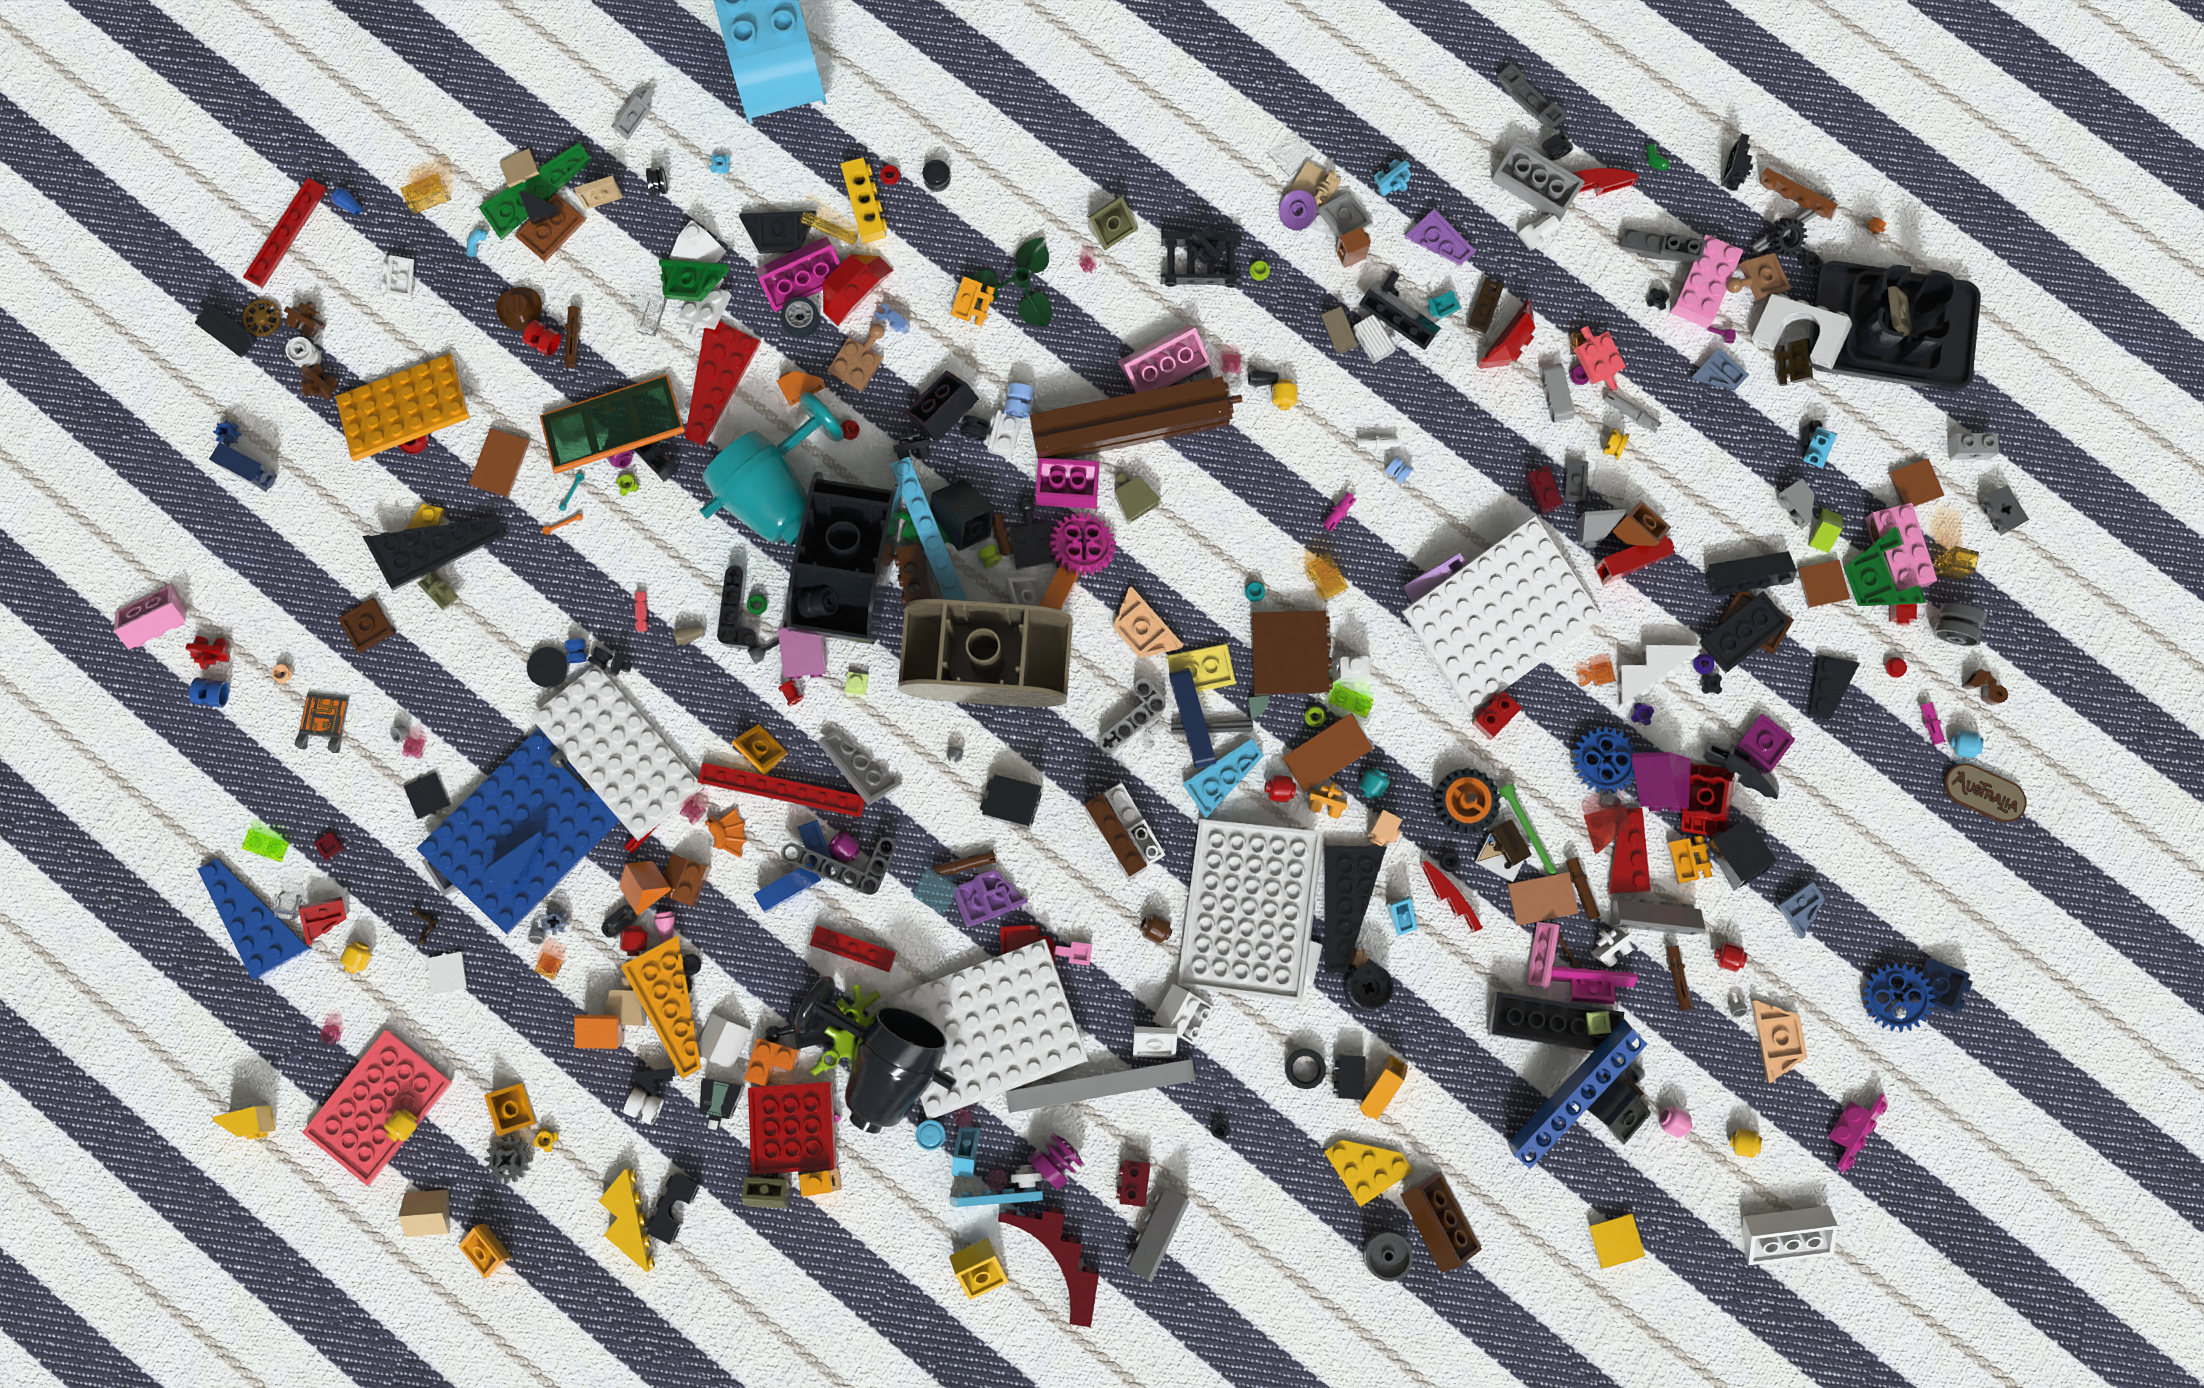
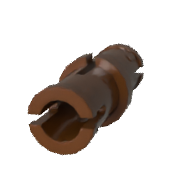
[992,514,1013,557]

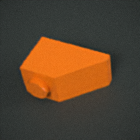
[776,371,826,407]

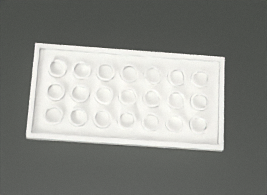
[530,665,703,841]

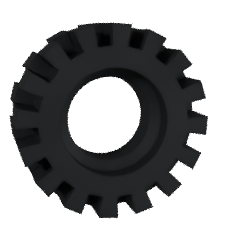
[1767,218,1808,256]

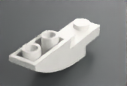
[1103,782,1165,866]

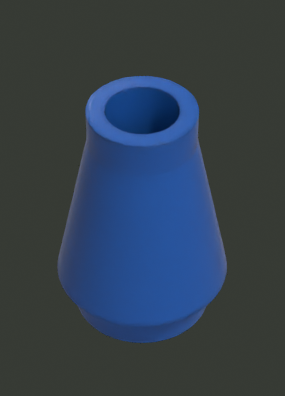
[331,187,363,216]

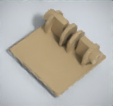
[1287,161,1341,210]

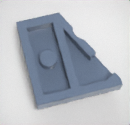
[1691,348,1750,391]
[1777,881,1825,939]

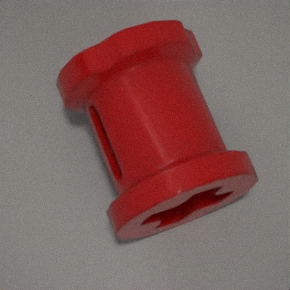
[778,680,804,707]

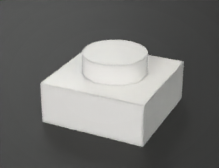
[1307,210,1330,237]

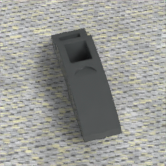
[1620,228,1706,261]

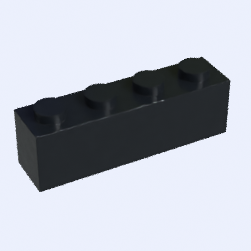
[1359,282,1441,350]
[1705,551,1797,596]

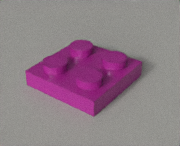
[1736,714,1796,772]

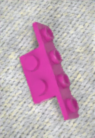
[1550,966,1638,1005]
[1828,1094,1888,1173]

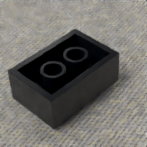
[904,370,979,442]

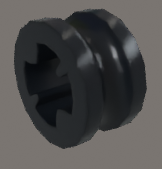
[1210,1120,1230,1139]

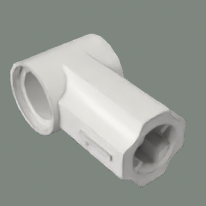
[1518,213,1560,251]

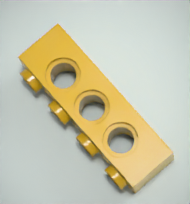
[840,158,888,244]

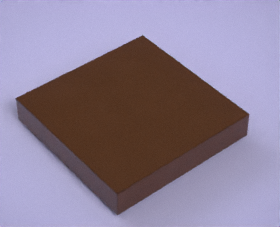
[337,597,395,654]

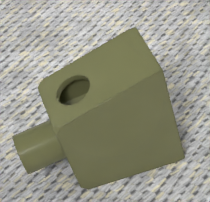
[1115,472,1161,525]

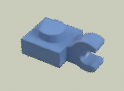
[874,303,910,335]

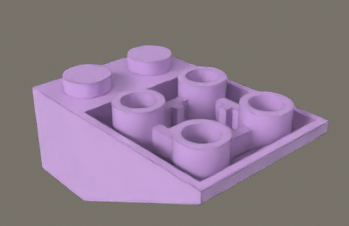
[1402,553,1467,603]

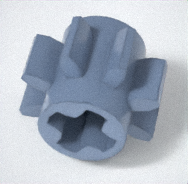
[542,909,570,936]

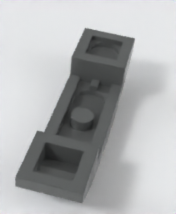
[1497,63,1568,129]

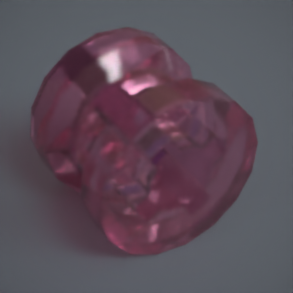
[680,798,706,825]

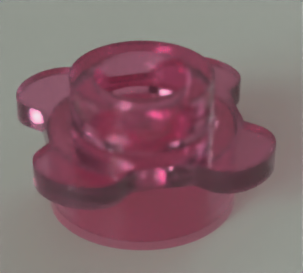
[1221,354,1242,374]
[402,737,425,759]

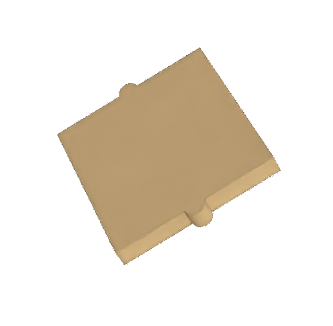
[499,148,539,188]

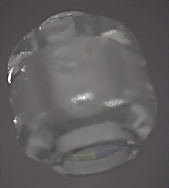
[271,891,306,920]

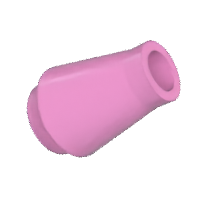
[654,911,675,943]

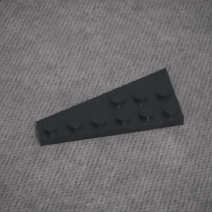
[362,516,506,591]
[1324,846,1387,973]

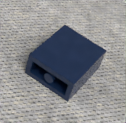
[209,442,277,492]

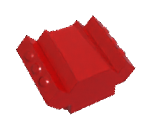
[1682,762,1735,836]

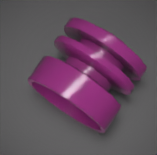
[1027,1132,1085,1191]

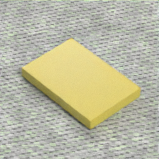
[1166,643,1236,692]

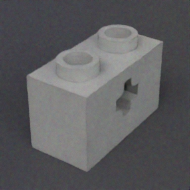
[1948,433,1999,460]

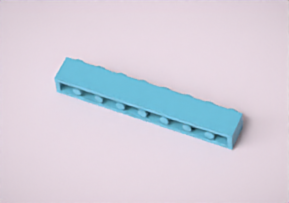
[890,457,968,601]

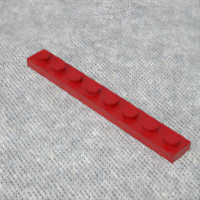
[698,762,865,818]

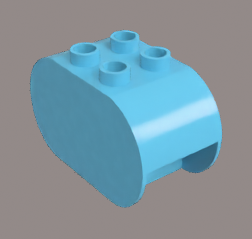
[713,0,827,124]

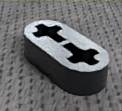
[601,905,639,938]

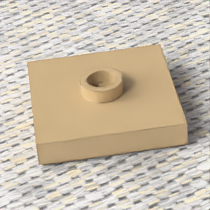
[574,175,623,210]

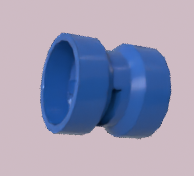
[565,639,587,663]

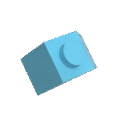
[951,1126,980,1178]

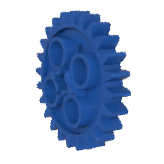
[1571,726,1639,795]
[1862,963,1935,1033]

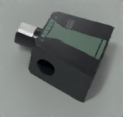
[699,1078,745,1130]

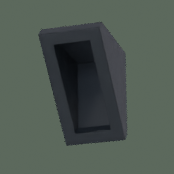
[520,191,561,225]

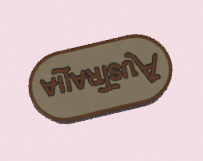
[1943,763,2027,823]

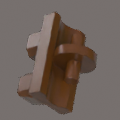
[284,301,326,338]
[300,363,338,401]

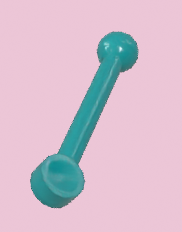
[559,473,584,511]

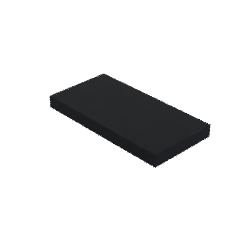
[1699,591,1790,674]

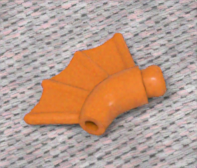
[705,808,747,858]

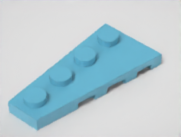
[1182,739,1264,819]
[950,1187,1043,1207]

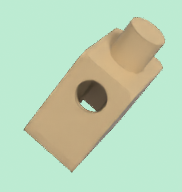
[603,977,646,1026]

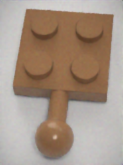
[1726,253,1791,300]
[827,323,885,393]

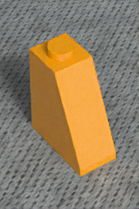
[1359,1054,1408,1120]

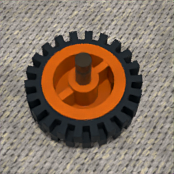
[1433,768,1501,835]

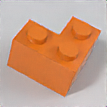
[744,1038,801,1086]

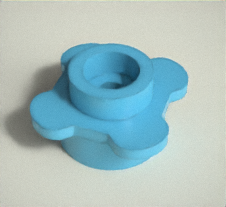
[710,154,730,174]

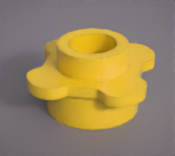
[533,1127,559,1152]

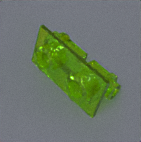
[1328,684,1374,718]

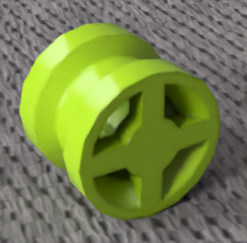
[977,544,1002,569]

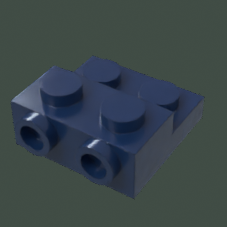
[1912,958,1973,1015]

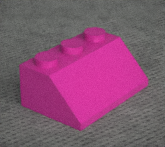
[1035,458,1100,509]

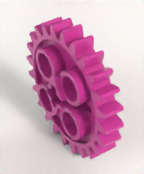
[1049,513,1116,576]

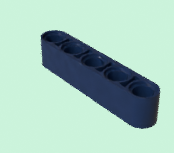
[1169,667,1216,769]

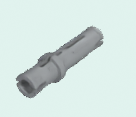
[1604,390,1662,434]

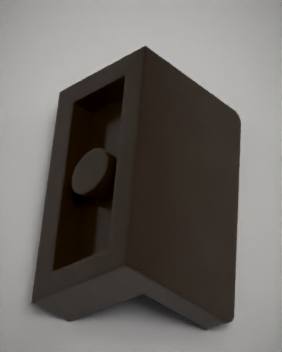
[1489,819,1532,867]

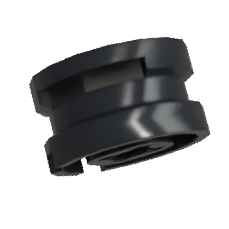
[1541,132,1574,161]
[922,160,951,192]
[646,166,668,196]
[959,415,990,441]

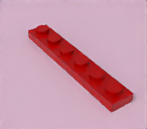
[243,178,327,289]

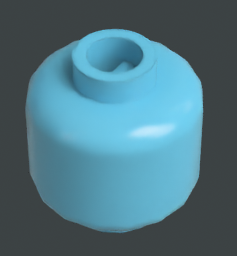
[1950,730,1984,758]

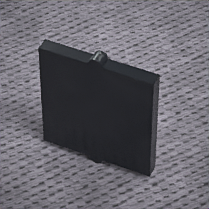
[404,772,450,820]

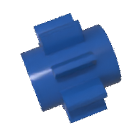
[213,420,242,447]

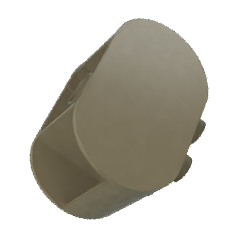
[897,599,1073,707]

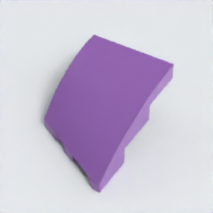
[951,869,1028,928]

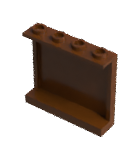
[1250,610,1333,697]

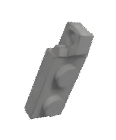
[611,87,655,140]

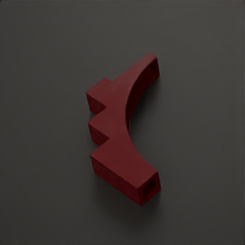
[998,1207,1099,1328]

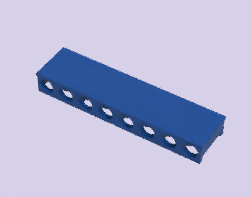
[1507,1019,1648,1169]

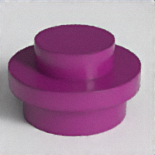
[1570,365,1589,385]

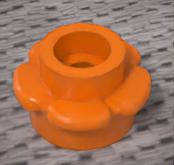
[1867,217,1887,234]

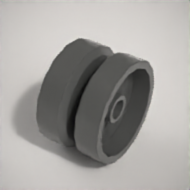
[1933,603,1987,646]
[1362,1230,1413,1282]

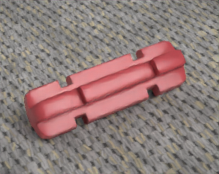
[634,591,648,632]

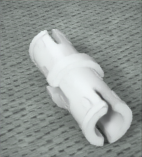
[1356,435,1399,451]

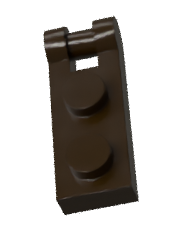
[1467,276,1505,334]

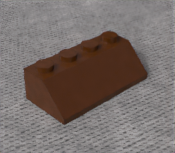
[1400,1171,1482,1273]

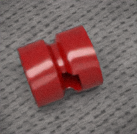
[522,320,562,357]

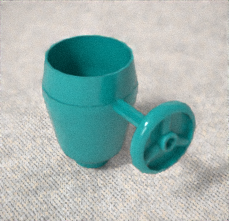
[699,391,844,546]

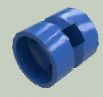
[189,677,230,708]

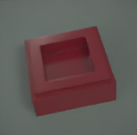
[314,831,344,860]

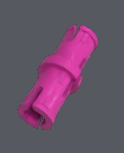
[1322,492,1357,532]
[1920,702,1946,745]

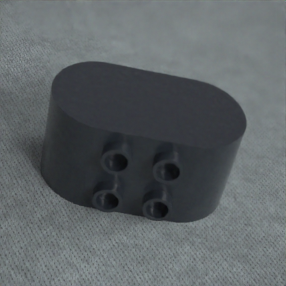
[786,471,902,645]

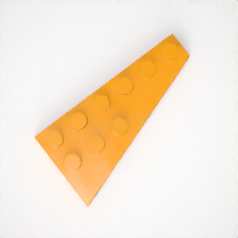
[620,935,701,1079]

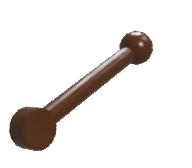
[1558,930,1580,968]

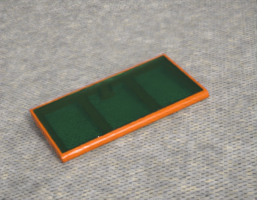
[539,374,685,474]

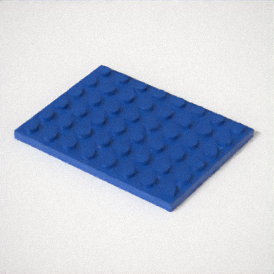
[416,729,620,935]

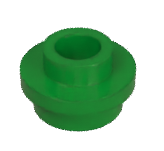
[747,594,768,615]

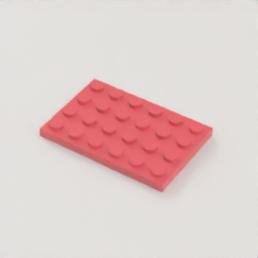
[302,1029,453,1186]

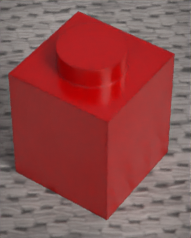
[1889,604,1917,626]

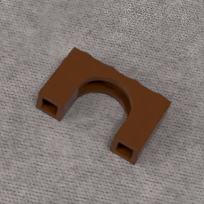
[1084,794,1147,881]

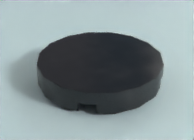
[526,647,569,689]

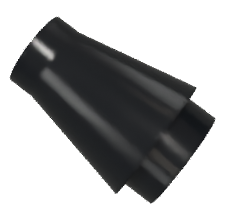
[1248,368,1279,388]

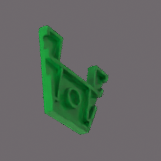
[1844,527,1926,606]

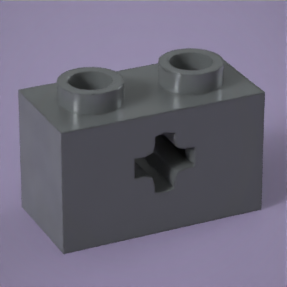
[1979,485,2030,536]

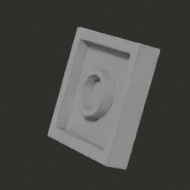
[1317,192,1373,238]

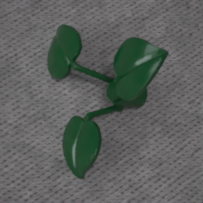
[970,237,1052,327]

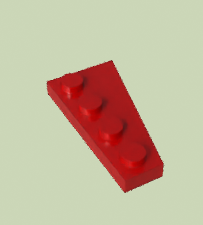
[1607,808,1651,894]

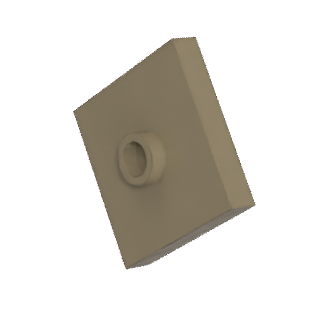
[1888,286,1912,336]

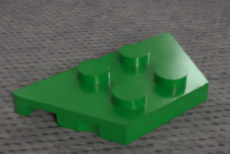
[659,259,730,302]

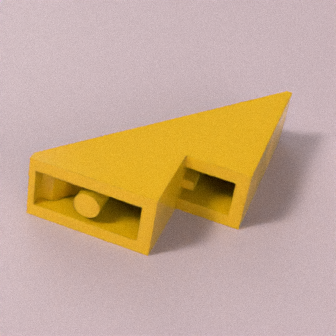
[598,1168,655,1272]

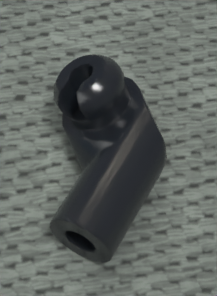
[1382,271,1400,297]

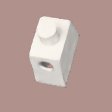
[1332,656,1372,683]

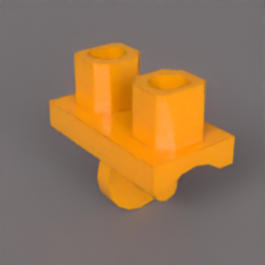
[1309,782,1347,819]

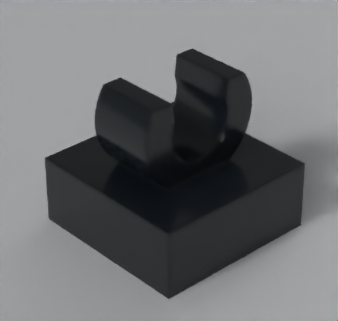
[608,652,632,676]

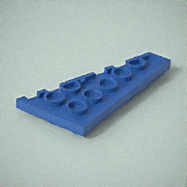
[197,859,312,980]

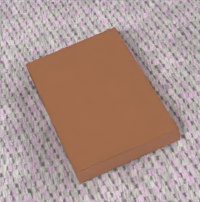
[1507,872,1579,926]

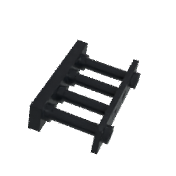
[1160,231,1242,288]

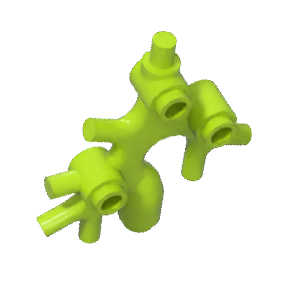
[810,984,889,1076]

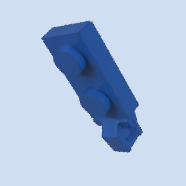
[797,820,832,880]

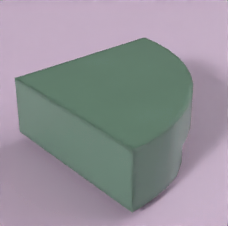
[1248,695,1269,719]

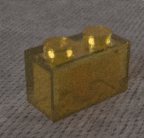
[400,173,452,214]
[1935,546,1979,580]
[1304,552,1349,603]

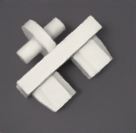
[1591,930,1633,967]

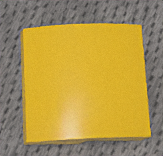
[1588,1214,1645,1269]

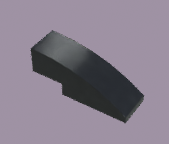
[620,425,679,482]

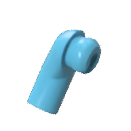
[466,228,487,257]

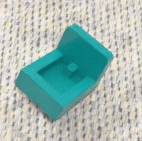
[1428,290,1462,320]

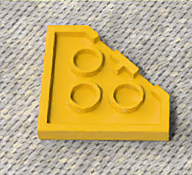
[1323,1140,1413,1207]

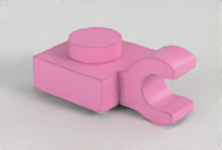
[1055,942,1092,966]

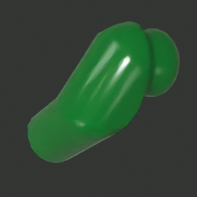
[1646,145,1670,170]

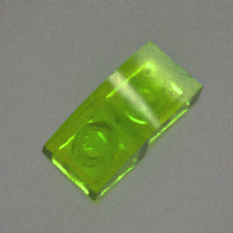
[241,829,290,863]

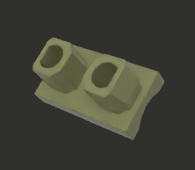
[417,571,459,611]

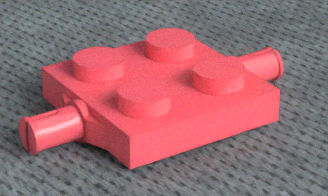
[1574,326,1626,390]

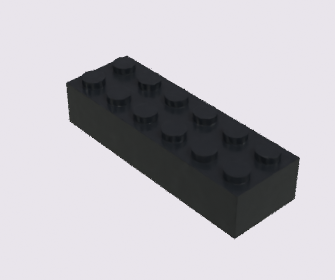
[1487,992,1624,1052]

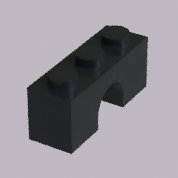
[646,1172,702,1245]

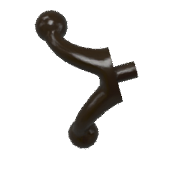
[411,907,439,945]

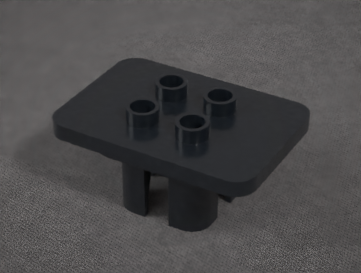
[1809,261,1981,392]

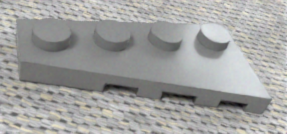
[818,730,902,806]

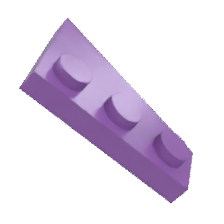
[1405,208,1476,267]

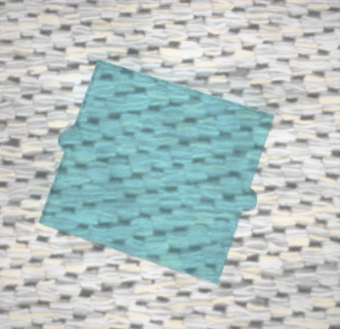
[913,868,959,915]

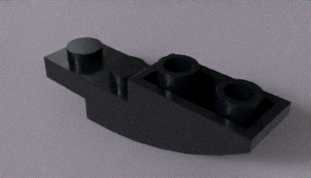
[1703,741,1780,800]

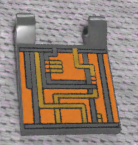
[295,693,349,753]

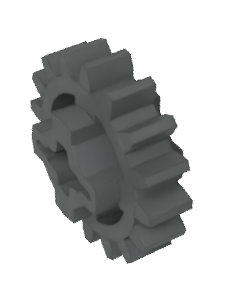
[484,1136,533,1184]

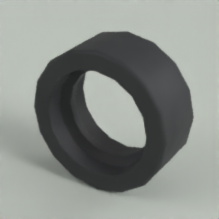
[1285,1048,1326,1089]

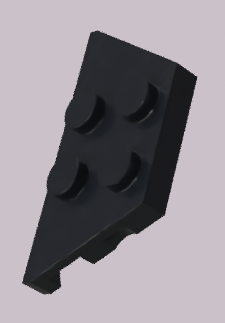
[739,211,817,254]

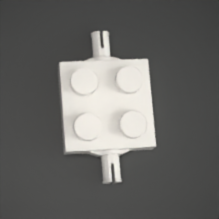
[678,278,732,338]

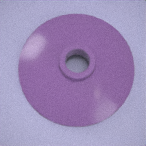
[1279,190,1317,231]

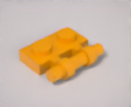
[950,276,995,327]
[1667,836,1713,884]

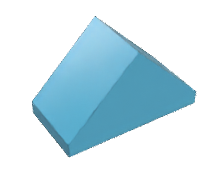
[1386,896,1418,936]

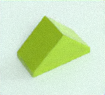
[1809,508,1843,553]

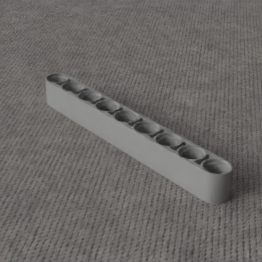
[1005,1059,1196,1113]

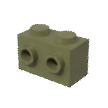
[741,1176,792,1209]

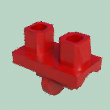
[185,636,230,670]

